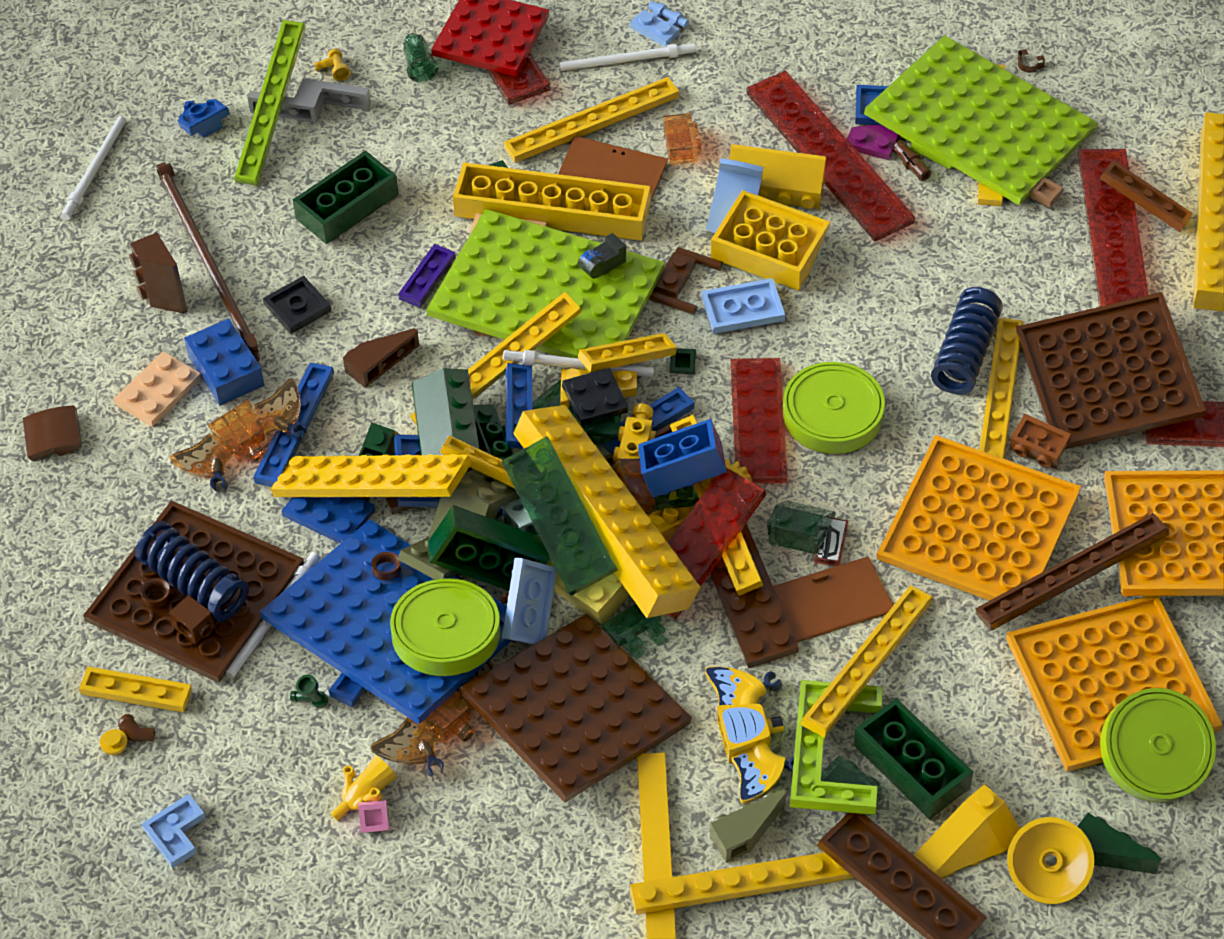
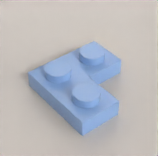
[141,794,206,869]

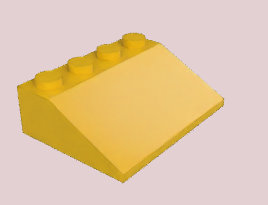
[711,190,830,291]

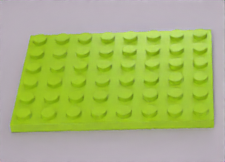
[864,35,1098,205]
[426,209,665,359]

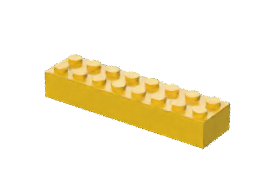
[453,162,651,241]

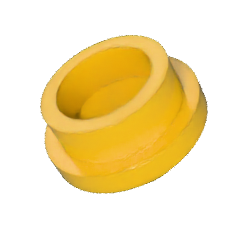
[100,729,128,755]

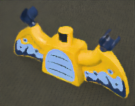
[705,666,794,804]

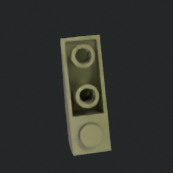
[710,788,787,863]

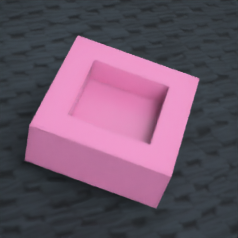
[358,800,389,833]

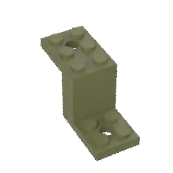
[398,469,526,580]

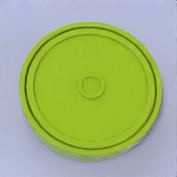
[782,362,885,454]
[390,579,500,676]
[1100,688,1216,802]

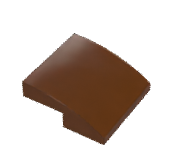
[23,405,82,461]

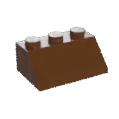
[129,232,187,314]

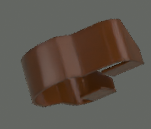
[1017,49,1045,73]

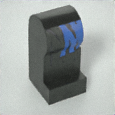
[578,233,626,279]

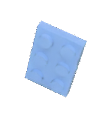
[701,278,785,334]
[502,558,558,645]

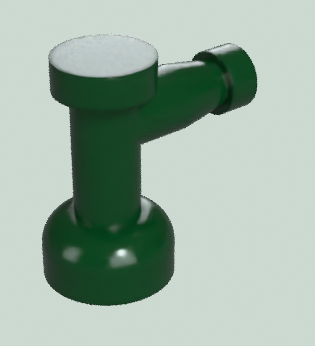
[290,674,329,708]

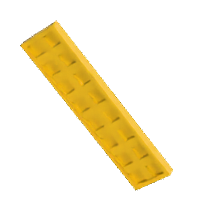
[270,454,471,497]

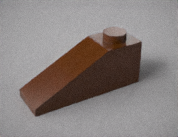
[343,328,420,388]

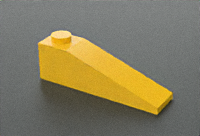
[914,784,1020,879]

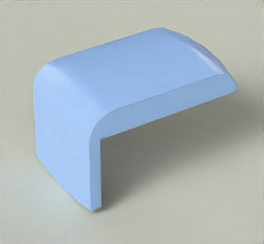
[706,158,763,234]

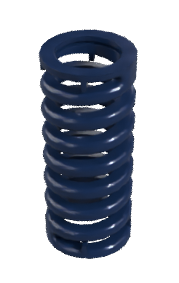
[931,287,1003,395]
[135,521,249,622]

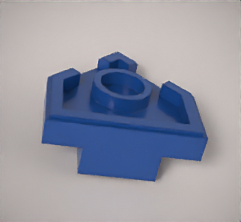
[178,99,230,138]

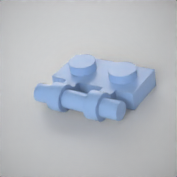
[630,1,689,47]

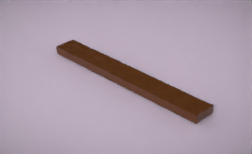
[975,513,1169,631]

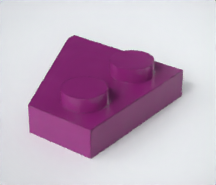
[844,125,900,160]

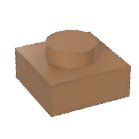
[1029,177,1064,208]

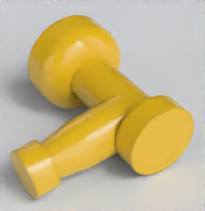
[314,48,351,81]

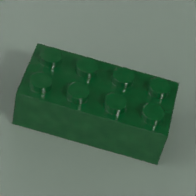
[292,150,399,244]
[428,505,550,591]
[854,698,973,820]

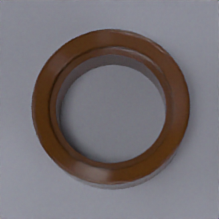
[371,552,401,581]
[140,578,171,608]

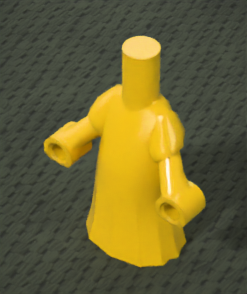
[330,756,397,821]

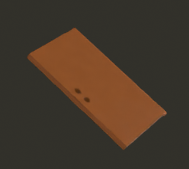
[558,136,668,200]
[773,556,893,642]

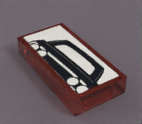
[814,516,849,566]

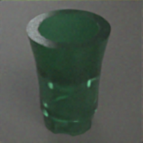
[403,33,439,82]

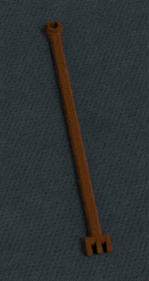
[156,162,260,362]

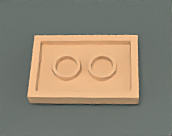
[114,351,202,427]

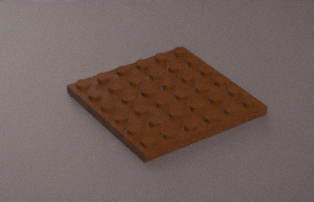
[1016,292,1206,449]
[83,500,304,683]
[460,613,692,803]

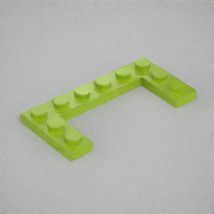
[790,680,883,815]

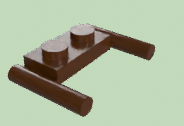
[649,247,723,315]

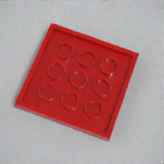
[431,0,550,77]

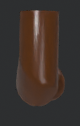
[118,714,155,741]

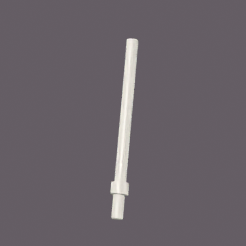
[559,44,696,71]
[61,116,126,220]
[503,350,654,377]
[226,552,320,678]

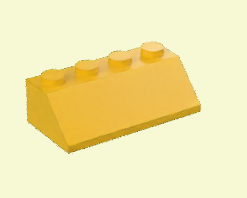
[729,144,826,209]

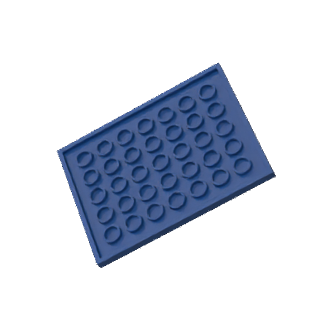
[260,519,512,725]

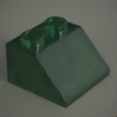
[767,500,836,554]

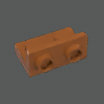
[1010,413,1071,469]

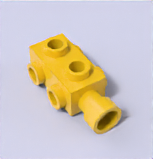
[613,403,656,476]

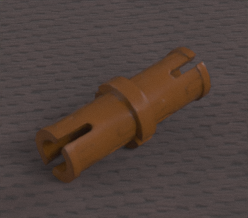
[893,140,932,182]

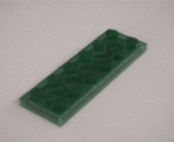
[501,436,618,596]

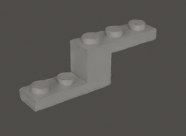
[247,78,371,123]

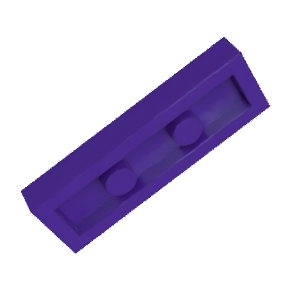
[398,244,456,308]

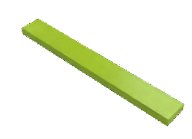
[234,20,306,186]

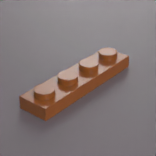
[1100,160,1193,232]

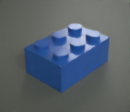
[184,318,265,406]
[638,419,727,498]

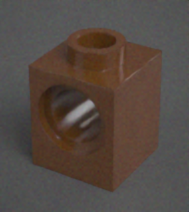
[169,595,215,644]

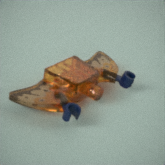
[170,378,307,492]
[370,661,494,777]

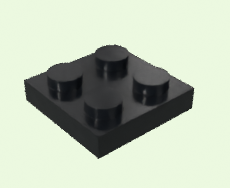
[263,275,332,334]
[562,368,628,426]

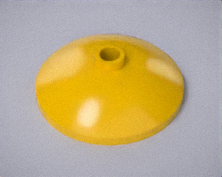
[1007,817,1094,904]

